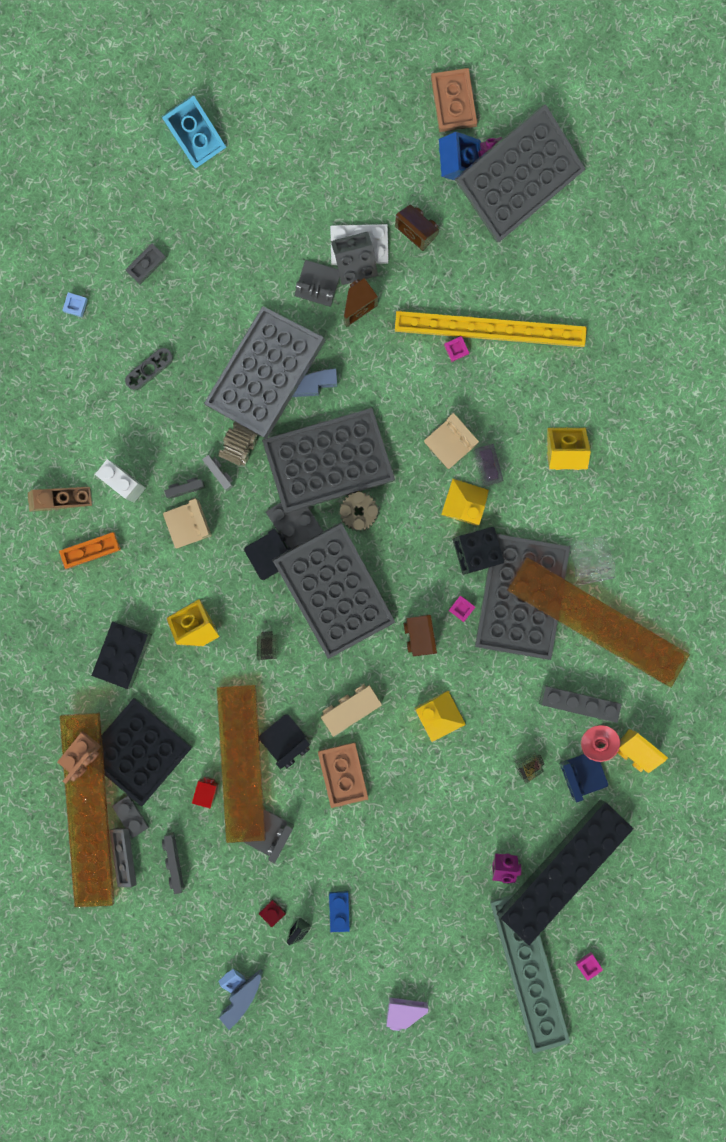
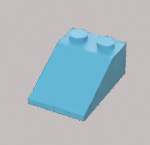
[161,95,226,169]

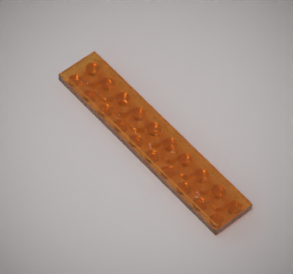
[506,557,690,688]
[60,713,115,907]

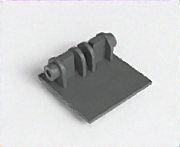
[294,260,340,307]

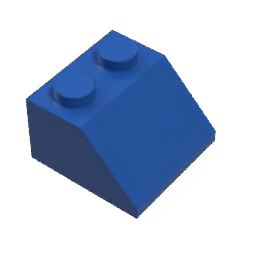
[439,132,481,180]

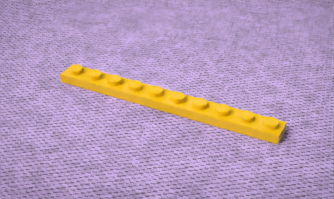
[395,311,586,347]

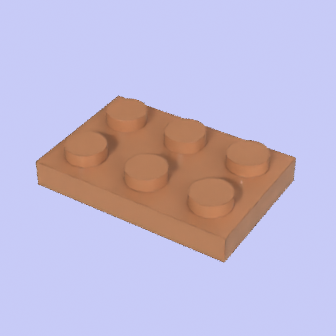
[431,68,477,132]
[318,742,369,808]

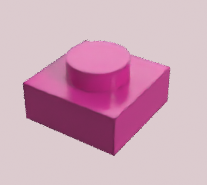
[444,336,469,363]
[448,595,475,622]
[575,952,603,981]

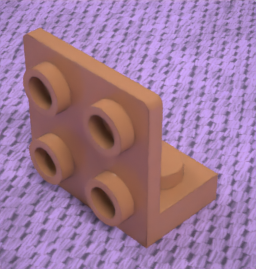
[57,731,101,784]

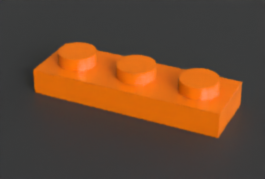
[59,532,121,569]

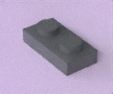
[125,243,167,285]
[164,477,205,499]
[112,796,149,838]

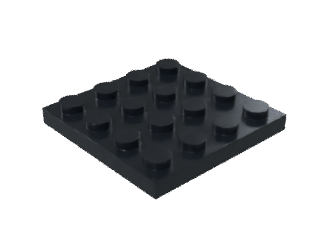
[90,698,193,807]

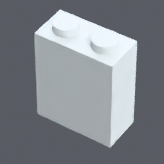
[95,459,146,502]

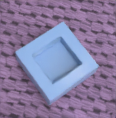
[62,292,88,317]
[218,969,246,993]

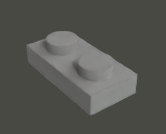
[202,455,233,491]

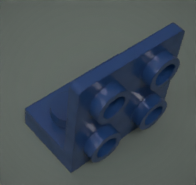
[559,754,608,803]

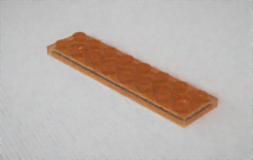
[217,685,266,843]

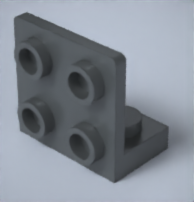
[331,232,378,285]
[243,807,294,864]

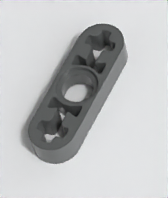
[125,348,173,391]

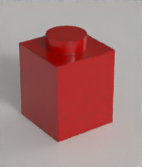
[192,777,219,809]

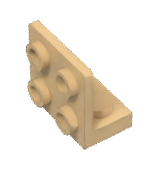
[424,413,479,469]
[163,498,212,548]

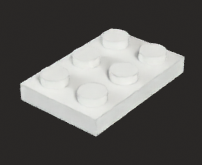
[330,224,388,265]

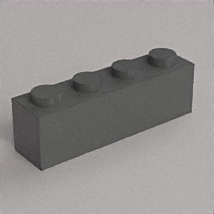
[539,685,622,723]

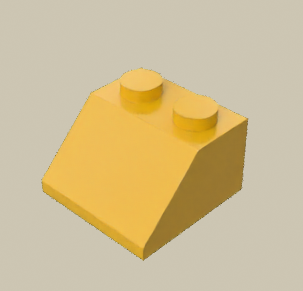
[547,428,591,470]
[618,729,668,773]

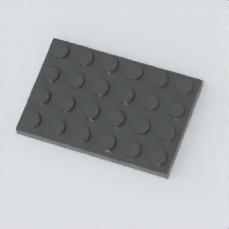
[455,104,586,242]
[204,306,326,440]
[262,408,395,514]
[272,522,396,659]
[475,534,570,660]

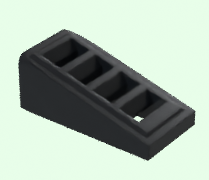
[286,917,311,946]

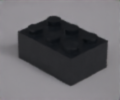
[91,621,152,689]

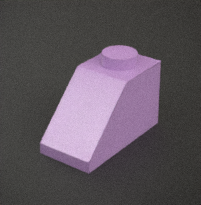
[386,997,428,1031]

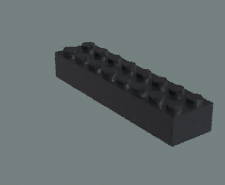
[497,800,634,946]

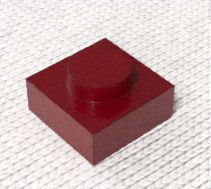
[258,899,286,928]

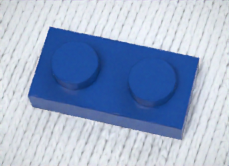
[329,891,350,932]

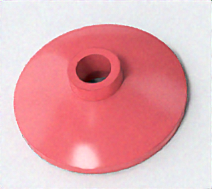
[581,725,620,762]

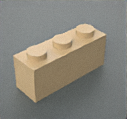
[321,684,382,737]

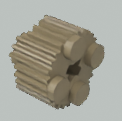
[218,422,258,466]
[340,492,378,532]

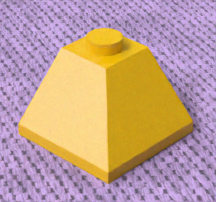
[441,479,489,526]
[166,599,220,646]
[414,691,466,742]

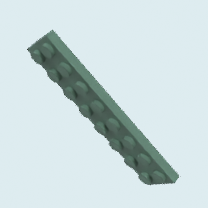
[490,894,570,1053]

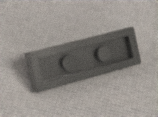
[109,827,137,887]
[162,832,184,894]

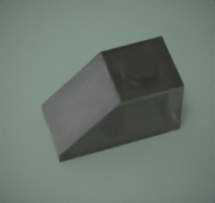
[257,631,279,660]
[513,751,545,784]

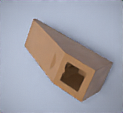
[28,487,92,512]

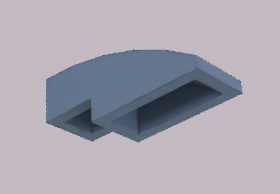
[292,369,337,397]
[219,969,263,1030]

